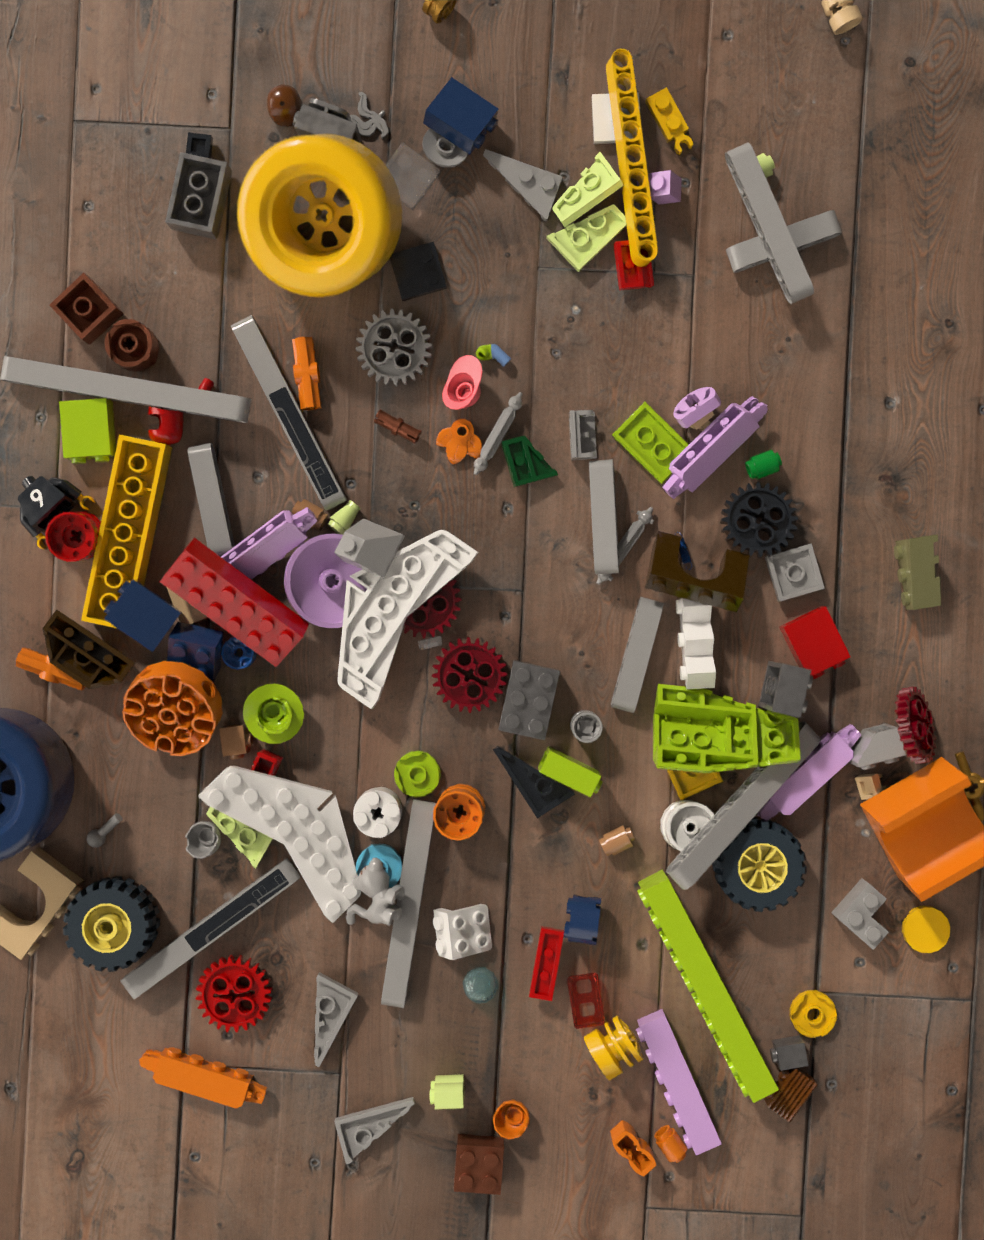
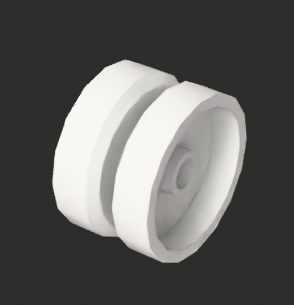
[660,800,714,851]

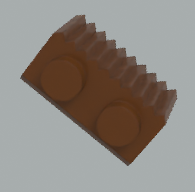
[764,1068,818,1122]

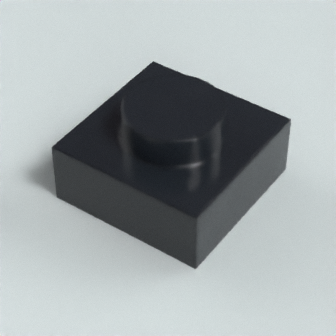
[186,132,213,159]

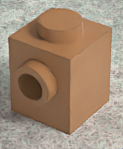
[219,724,253,760]

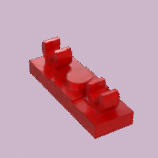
[529,926,564,1001]

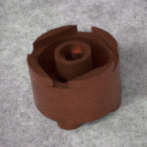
[105,319,159,372]

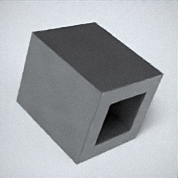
[770,1036,808,1070]

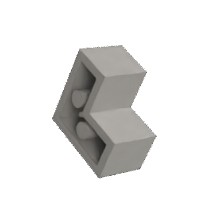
[831,878,889,950]

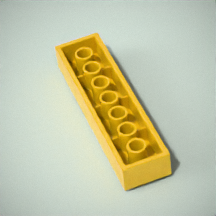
[81,435,172,628]

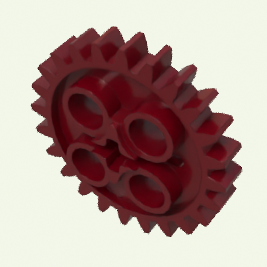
[404,580,462,638]
[431,637,507,713]
[895,686,937,764]

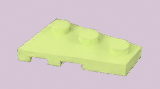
[546,204,627,272]
[206,807,273,869]

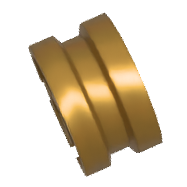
[422,0,457,24]

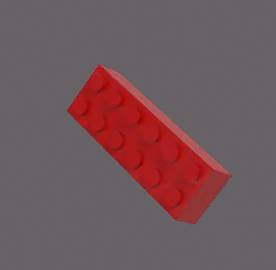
[160,537,310,667]

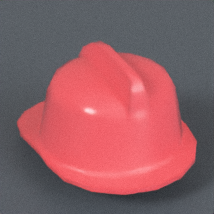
[442,355,483,410]

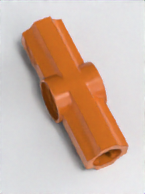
[292,337,321,411]
[16,647,85,691]

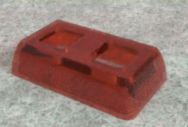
[567,972,605,1029]

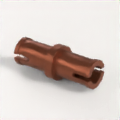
[374,409,422,444]

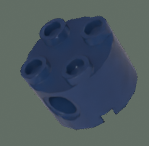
[564,894,602,945]

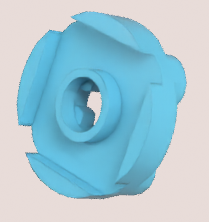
[356,844,403,888]

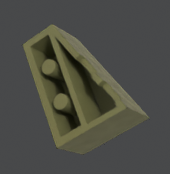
[894,534,941,610]

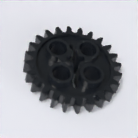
[720,482,798,559]

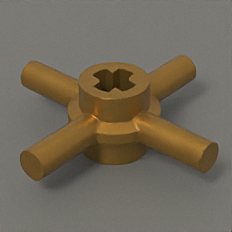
[955,751,984,821]

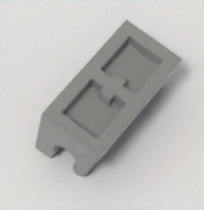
[569,410,597,460]

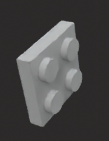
[765,543,825,602]

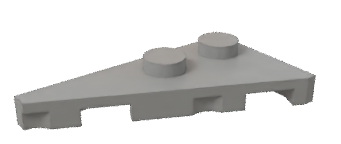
[483,149,562,222]
[314,972,359,1067]
[334,1097,415,1164]

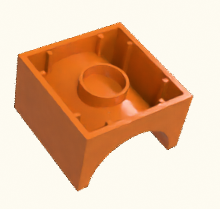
[860,757,984,902]

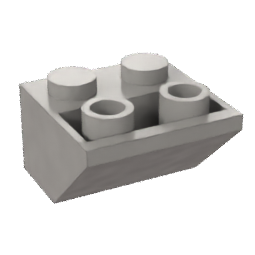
[848,723,906,770]

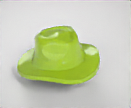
[243,683,304,744]

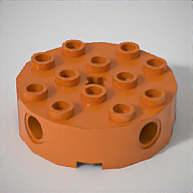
[122,661,223,756]

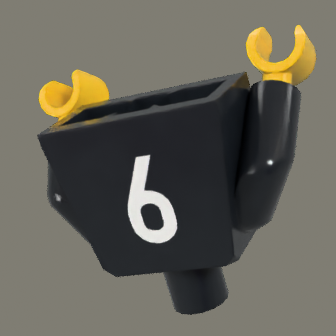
[18,476,96,549]

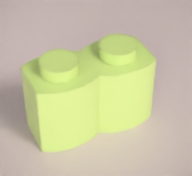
[430,1074,465,1110]

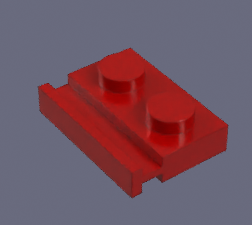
[613,240,654,290]

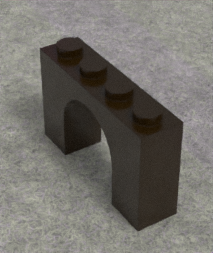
[645,531,749,612]

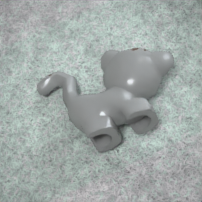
[346,857,405,926]

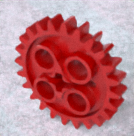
[195,955,273,1033]

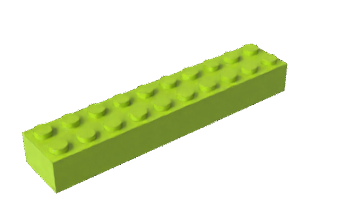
[637,869,779,1103]

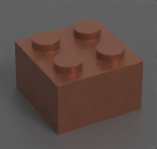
[49,273,124,345]
[454,1134,504,1195]

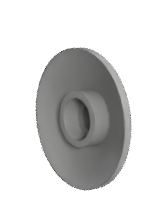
[422,129,468,167]

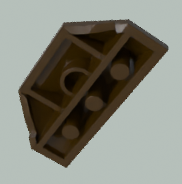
[42,609,136,689]

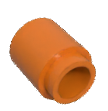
[654,1125,688,1163]

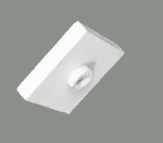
[592,92,640,144]

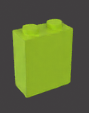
[59,398,116,464]
[538,746,603,797]

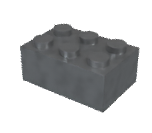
[165,152,232,240]
[499,660,560,740]
[758,661,813,718]

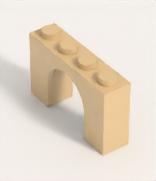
[0,847,83,960]

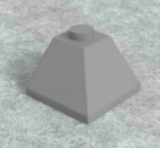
[334,519,405,578]

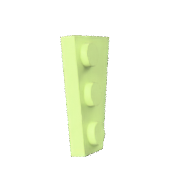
[552,152,624,227]

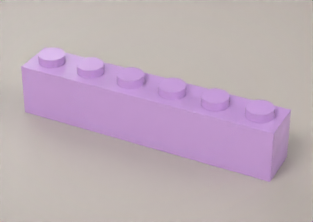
[636,1009,722,1155]

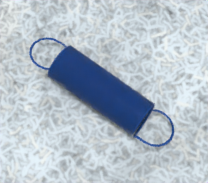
[675,532,692,570]

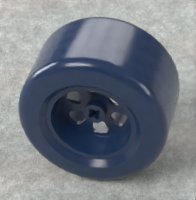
[0,708,74,862]

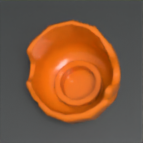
[493,1099,530,1140]

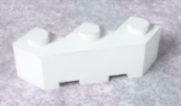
[676,598,716,690]

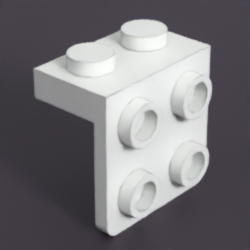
[433,904,492,960]

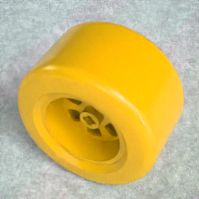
[238,134,402,297]

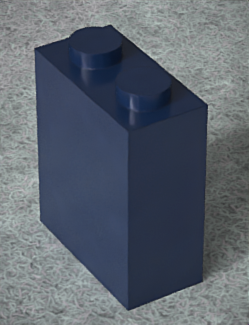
[423,77,499,155]
[104,579,181,652]

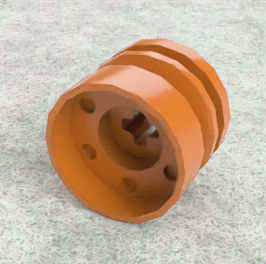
[433,784,486,840]

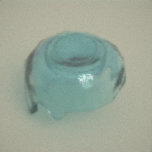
[463,967,499,1004]

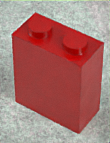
[779,606,851,679]

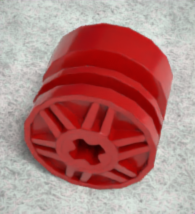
[45,511,101,562]

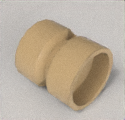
[821,0,863,35]

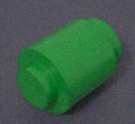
[745,450,782,479]

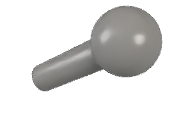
[87,813,122,848]

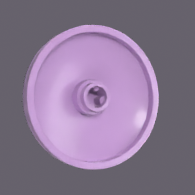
[284,534,367,628]

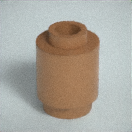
[292,499,328,531]
[599,825,636,856]

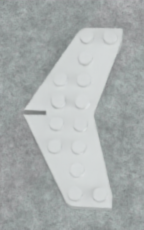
[338,530,479,709]
[199,766,361,923]

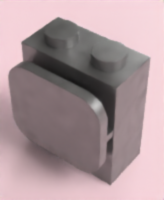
[293,98,362,143]

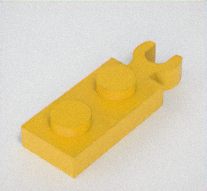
[645,87,693,155]

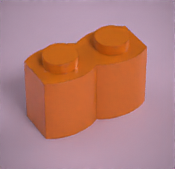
[610,1120,656,1176]

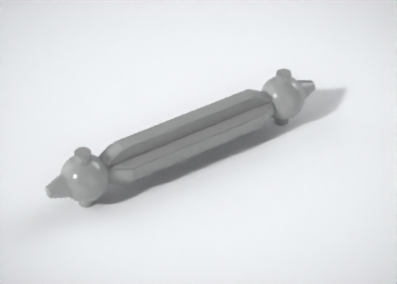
[474,392,522,475]
[596,507,654,585]

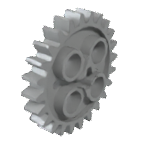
[356,309,432,387]

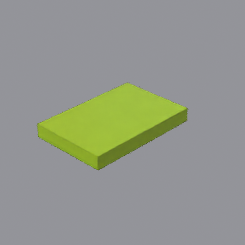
[612,402,689,484]

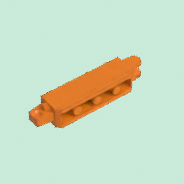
[139,1047,267,1109]

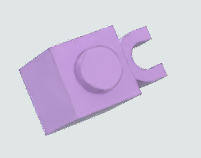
[637,170,681,204]

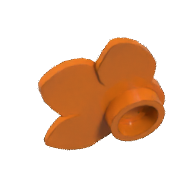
[436,418,482,464]

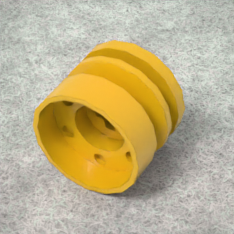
[584,1015,644,1081]

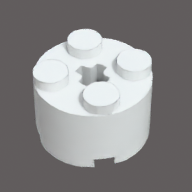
[353,787,402,838]

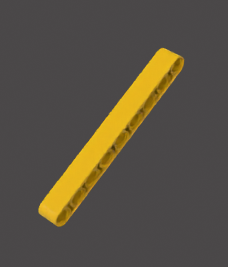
[606,48,658,267]

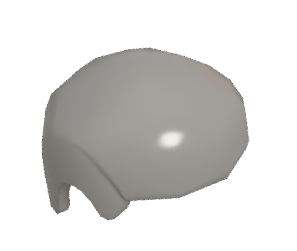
[185,821,221,859]

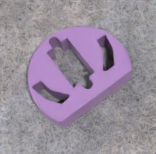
[673,387,721,428]

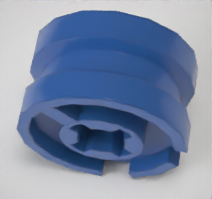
[221,637,257,670]

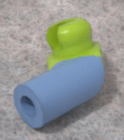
[476,344,511,367]

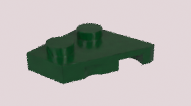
[501,435,558,488]

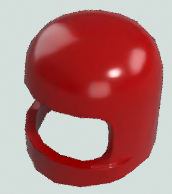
[148,406,184,445]

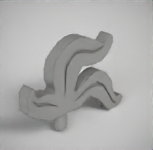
[350,92,389,138]

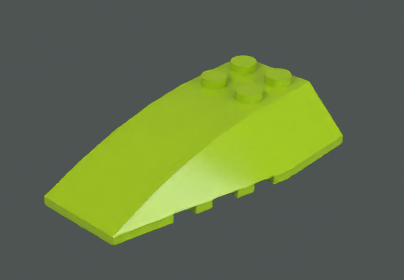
[653,684,801,773]

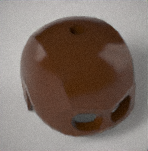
[267,84,302,127]

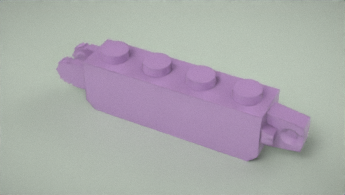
[663,397,768,499]
[221,507,317,579]
[757,724,861,821]

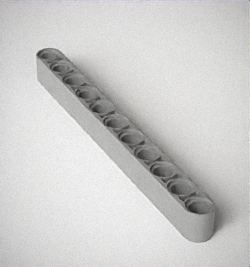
[0,356,252,423]

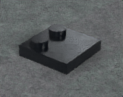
[390,241,447,302]

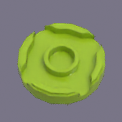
[394,750,441,798]

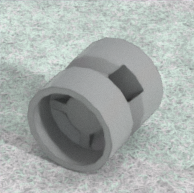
[570,710,603,743]

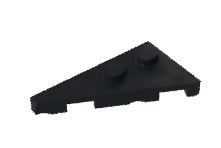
[493,746,575,819]

